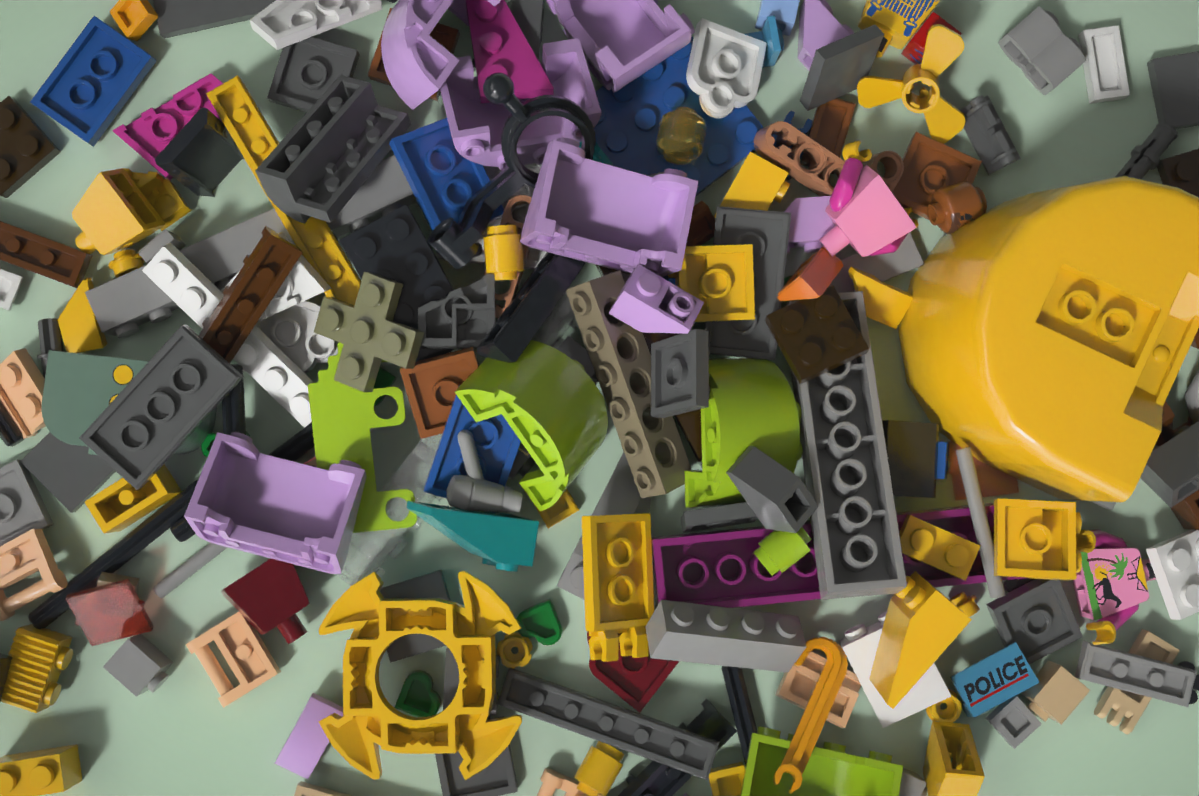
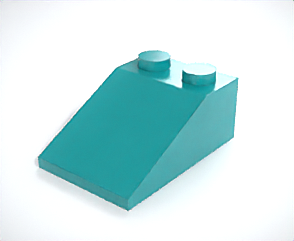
[407,501,539,572]

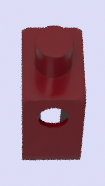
[221,559,310,645]

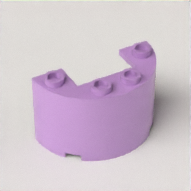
[381,0,501,110]
[546,0,695,93]
[440,38,601,170]

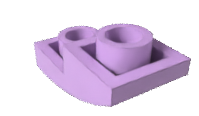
[275,693,343,779]

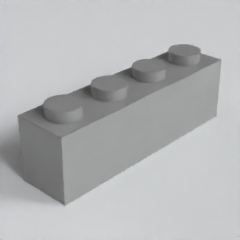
[645,600,807,672]

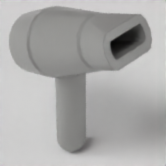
[447,429,522,512]

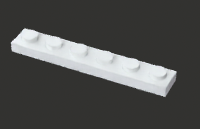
[142,242,314,428]

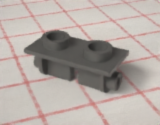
[959,95,1021,175]

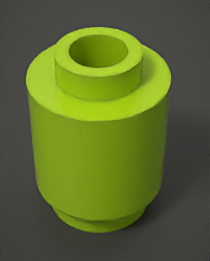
[753,527,811,576]

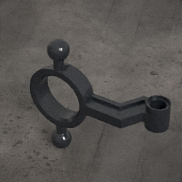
[428,73,596,269]

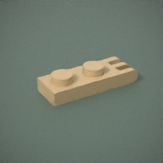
[1094,629,1180,735]

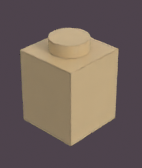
[1021,660,1090,725]

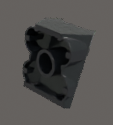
[155,107,244,197]

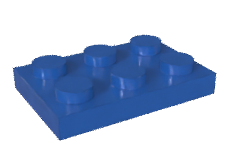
[30,16,157,147]
[389,118,504,231]
[423,385,521,513]

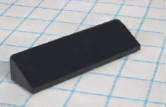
[476,252,586,363]

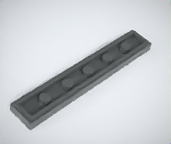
[497,668,719,780]

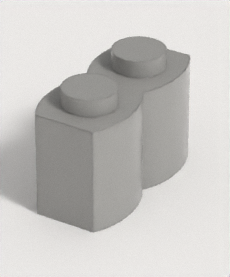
[998,6,1086,95]

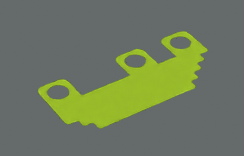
[308,342,417,533]

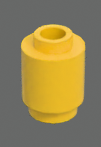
[483,225,524,281]
[574,741,624,796]

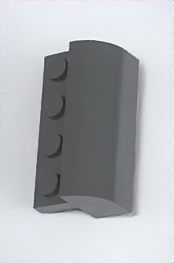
[255,75,411,224]

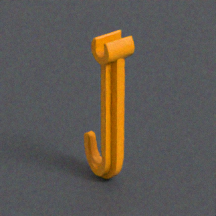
[773,637,848,794]

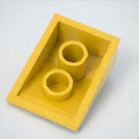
[869,571,972,709]

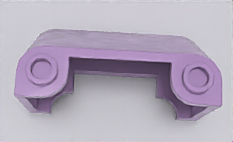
[520,138,698,277]
[184,432,366,574]

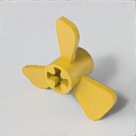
[857,24,965,144]

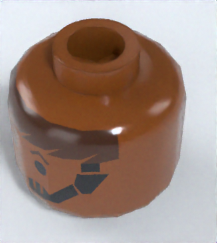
[927,181,987,234]

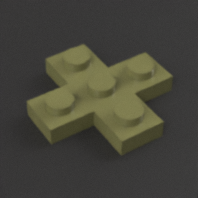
[314,272,424,392]

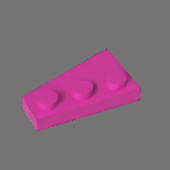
[466,0,554,103]
[112,73,223,181]

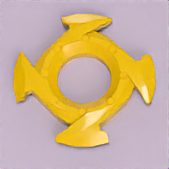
[318,571,522,780]

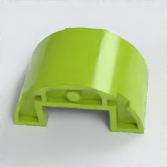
[455,340,608,512]
[684,358,803,508]
[741,726,903,796]

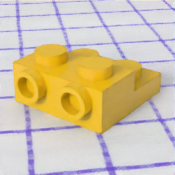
[668,244,755,322]
[994,498,1082,580]

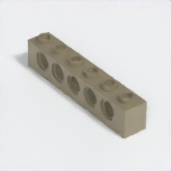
[566,270,692,498]

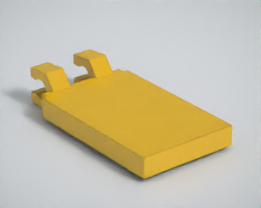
[582,513,654,662]

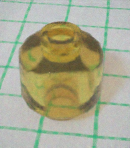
[656,107,707,165]

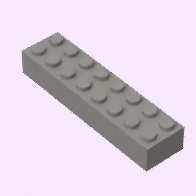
[786,291,907,600]

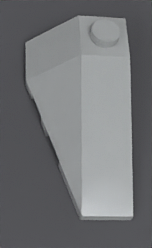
[557,453,651,600]

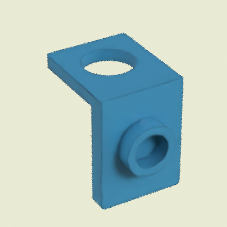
[745,15,784,68]

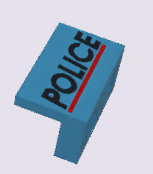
[950,642,1040,718]

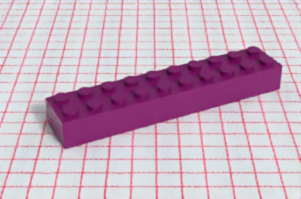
[651,503,1024,608]

